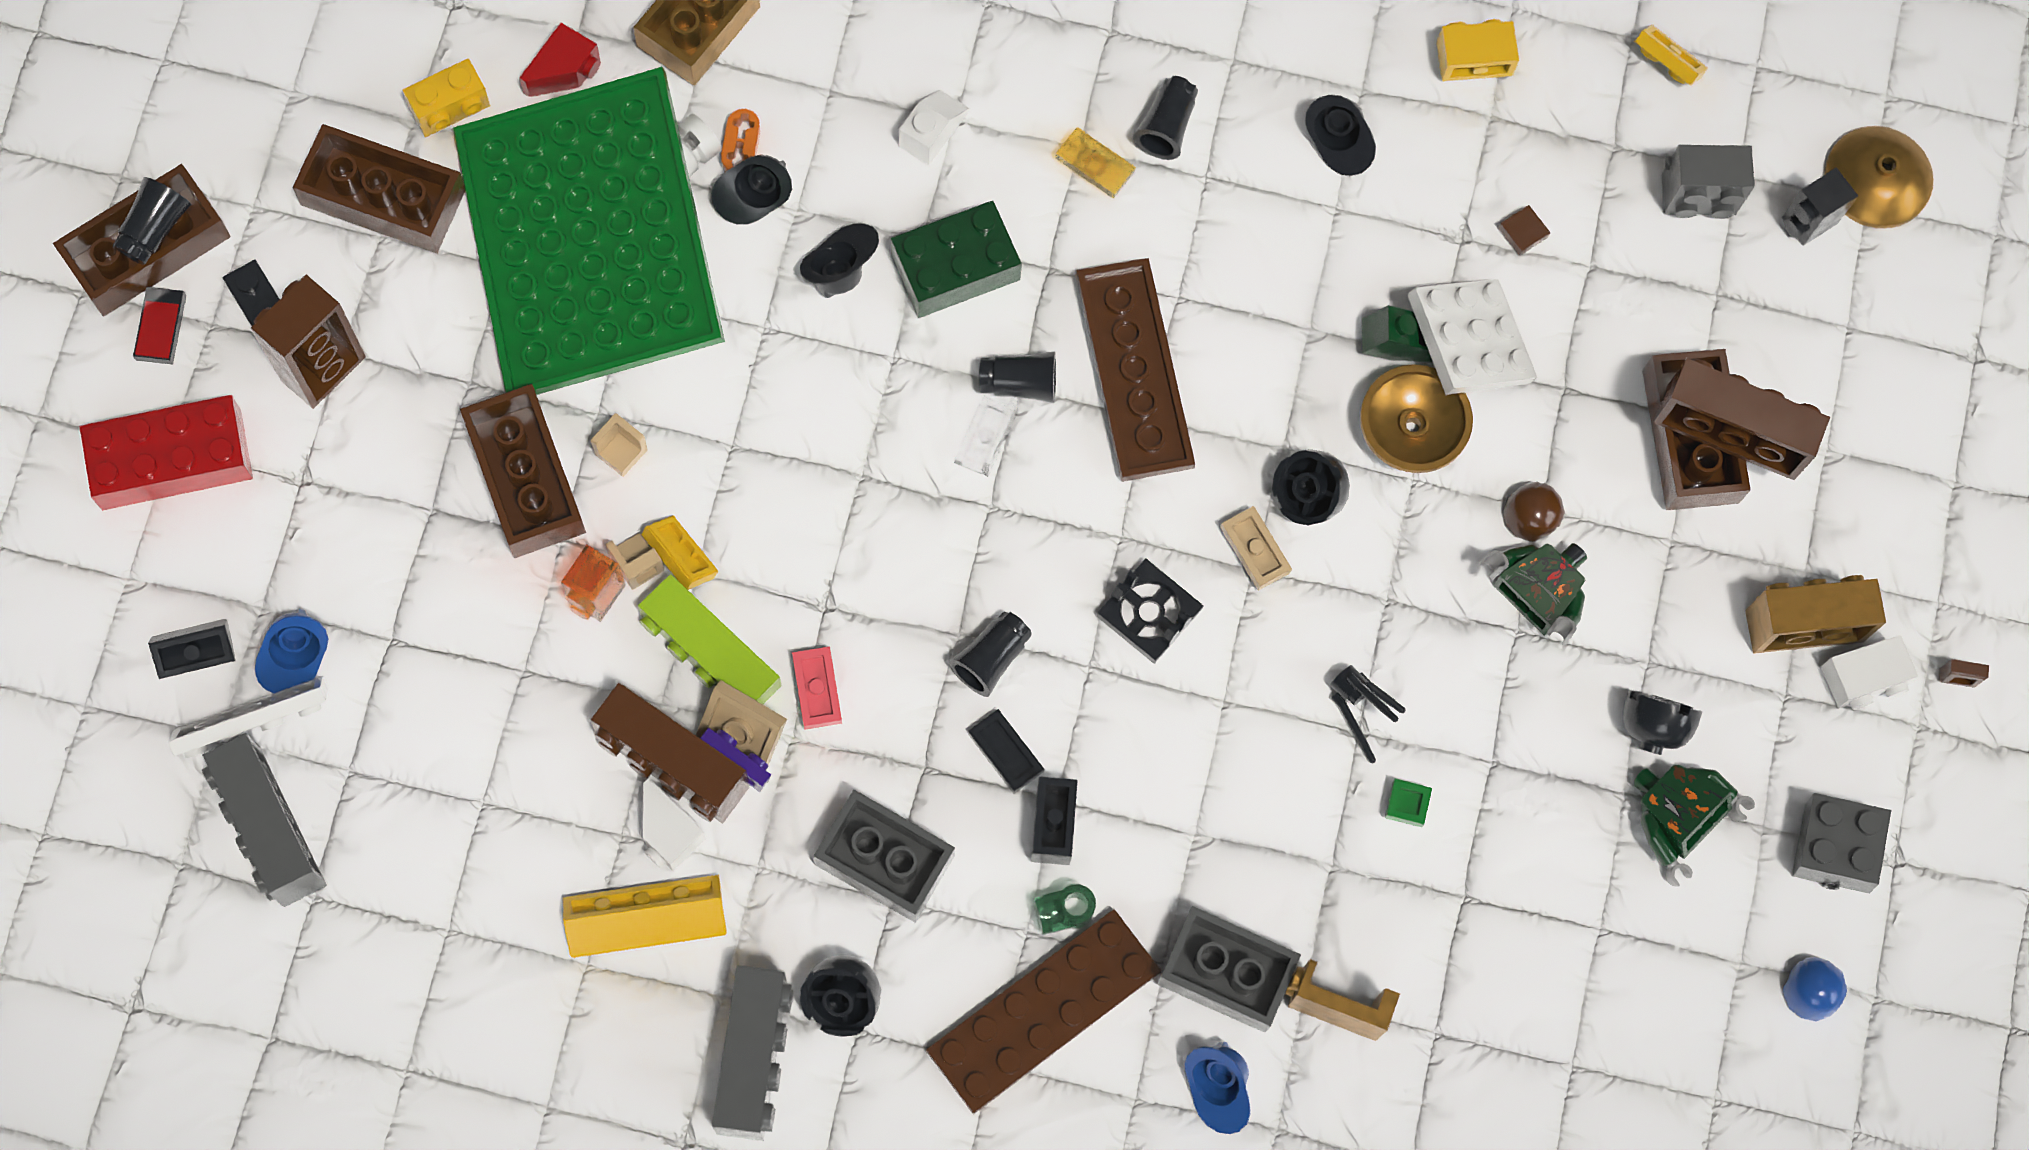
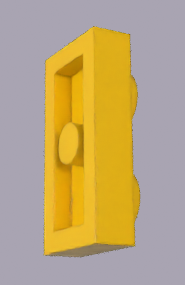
[1634,24,1709,86]

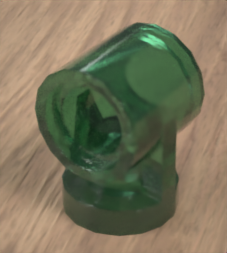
[1033,884,1096,935]

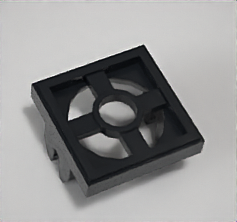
[1096,558,1204,664]

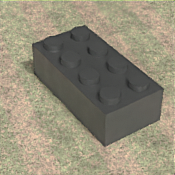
[202,733,327,907]
[712,965,794,1142]

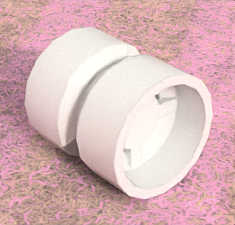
[678,113,722,177]

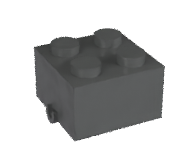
[1661,144,1755,219]
[1792,793,1892,894]

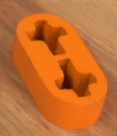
[721,109,761,172]

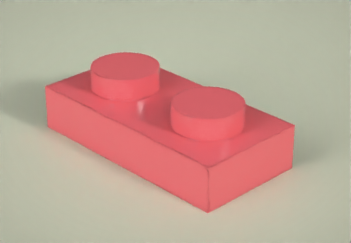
[792,646,842,730]

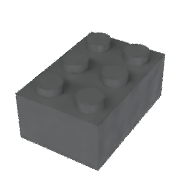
[813,789,956,923]
[1157,906,1301,1033]

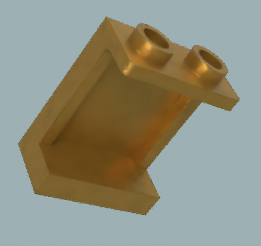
[1285,959,1401,1041]

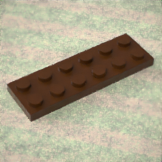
[1076,258,1196,482]
[926,909,1162,1115]

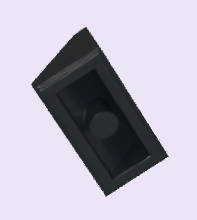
[148,619,236,679]

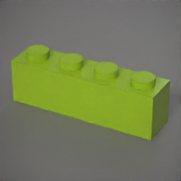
[638,574,782,704]

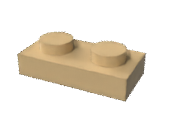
[1220,506,1292,591]

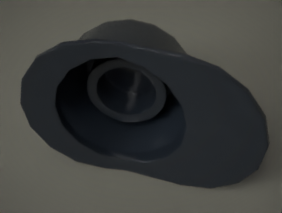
[1305,94,1376,176]
[711,154,793,225]
[800,223,879,299]

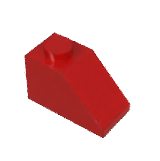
[519,22,601,97]

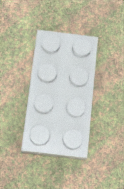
[168,676,329,758]

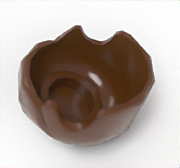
[1502,482,1565,542]

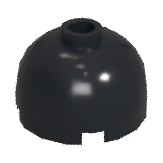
[1272,449,1350,526]
[1623,689,1703,755]
[799,955,881,1037]

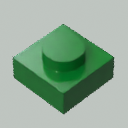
[1385,778,1432,828]

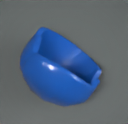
[1783,956,1847,1022]

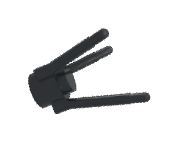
[1330,665,1406,764]

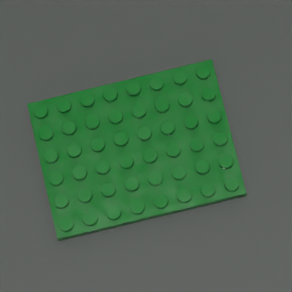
[453,67,725,395]

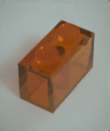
[561,544,626,622]

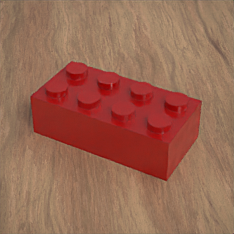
[79,395,253,511]

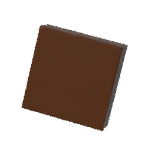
[1498,205,1551,256]
[1938,659,1989,688]

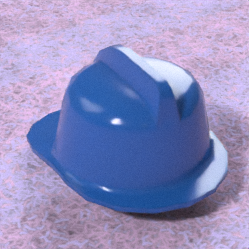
[254,609,329,694]
[1184,1041,1251,1135]

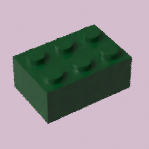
[890,200,1022,319]

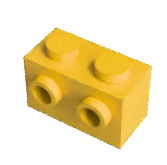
[1436,19,1519,81]
[402,58,491,138]

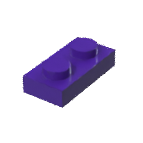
[700,728,772,793]

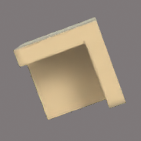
[591,413,648,477]
[605,533,665,590]

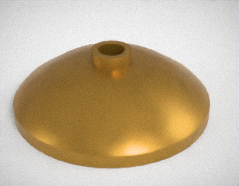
[1824,126,1934,229]
[1360,364,1473,473]

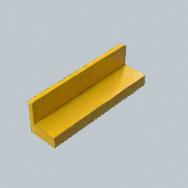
[563,875,727,958]

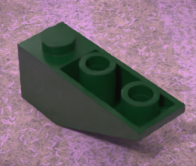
[1362,305,1433,362]

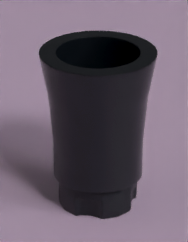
[1133,75,1198,160]
[112,177,191,265]
[979,351,1057,403]
[949,611,1032,697]

